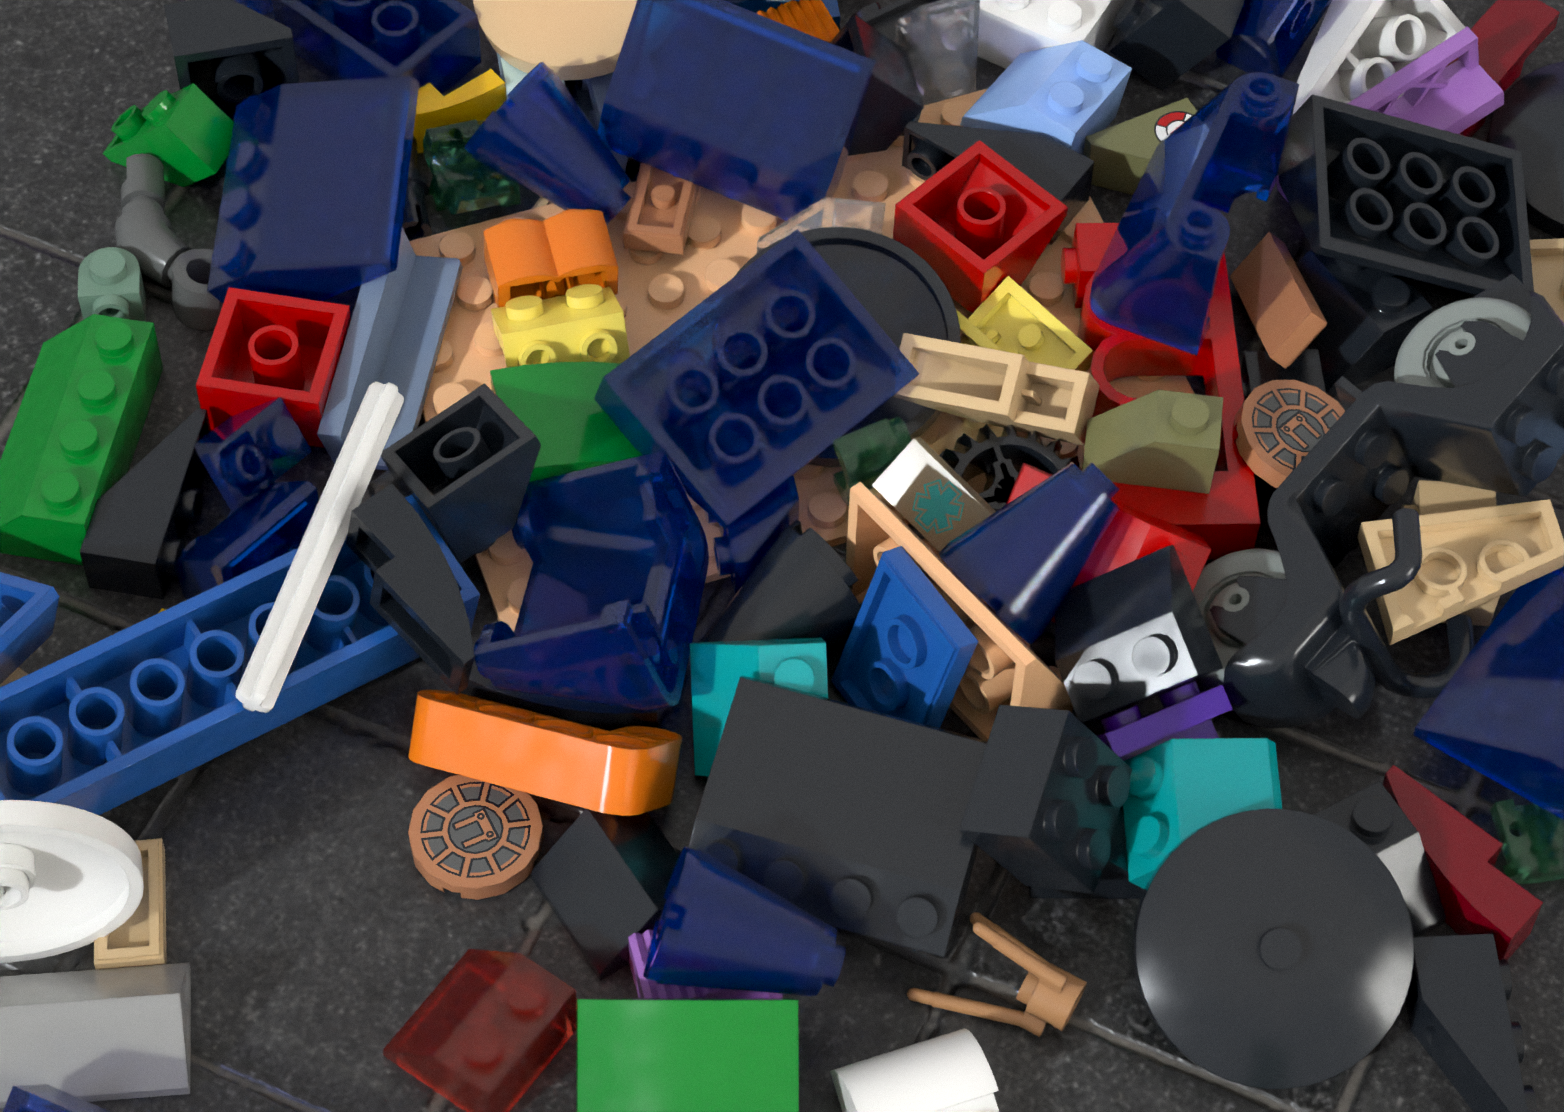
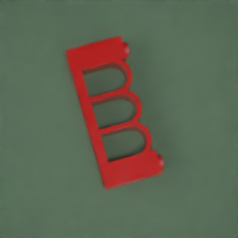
[1061,222,1260,560]

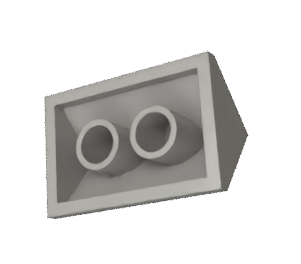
[0,963,191,1109]

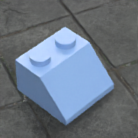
[960,40,1132,155]

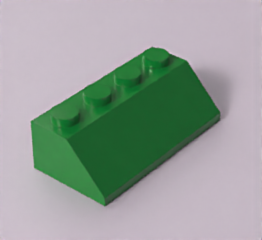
[0,314,163,566]

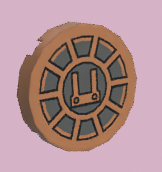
[1234,380,1345,488]
[408,775,544,900]

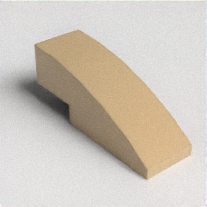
[888,333,1100,446]

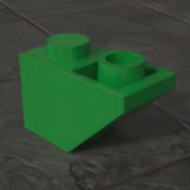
[103,83,244,187]

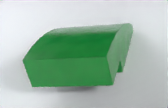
[490,362,703,503]
[576,998,799,1112]

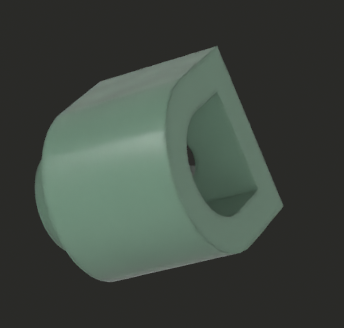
[78,247,146,322]

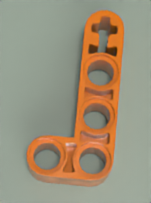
[408,690,682,816]

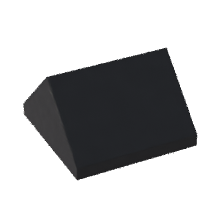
[531,809,716,980]

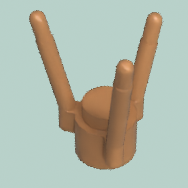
[907,912,1087,1037]

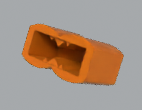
[483,209,618,308]

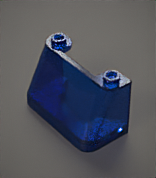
[1089,72,1300,355]
[474,451,709,711]

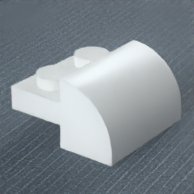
[830,1028,999,1112]

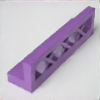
[1273,26,1504,203]

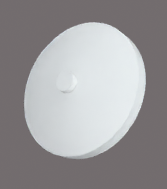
[0,800,144,963]

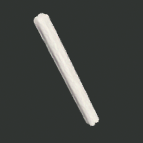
[236,381,404,713]

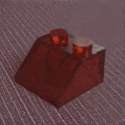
[383,949,577,1112]

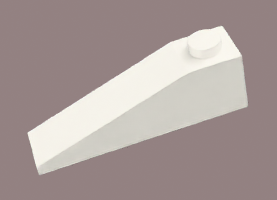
[1277,0,1465,131]

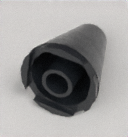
[699,520,863,649]

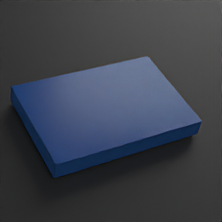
[831,546,979,728]

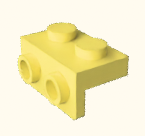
[956,276,1094,372]
[491,284,631,368]

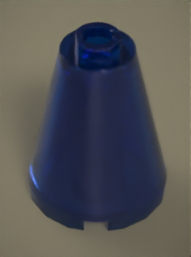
[464,62,632,224]
[938,462,1120,645]
[643,846,846,996]

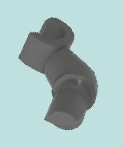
[114,153,229,331]

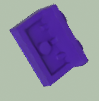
[1097,681,1233,761]

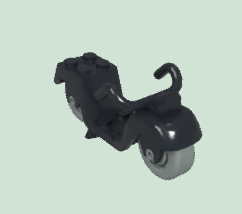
[1193,291,1564,728]

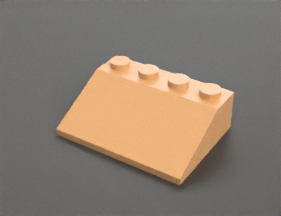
[846,482,1073,741]

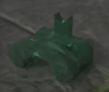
[423,119,521,214]
[833,417,912,506]
[1490,794,1564,884]

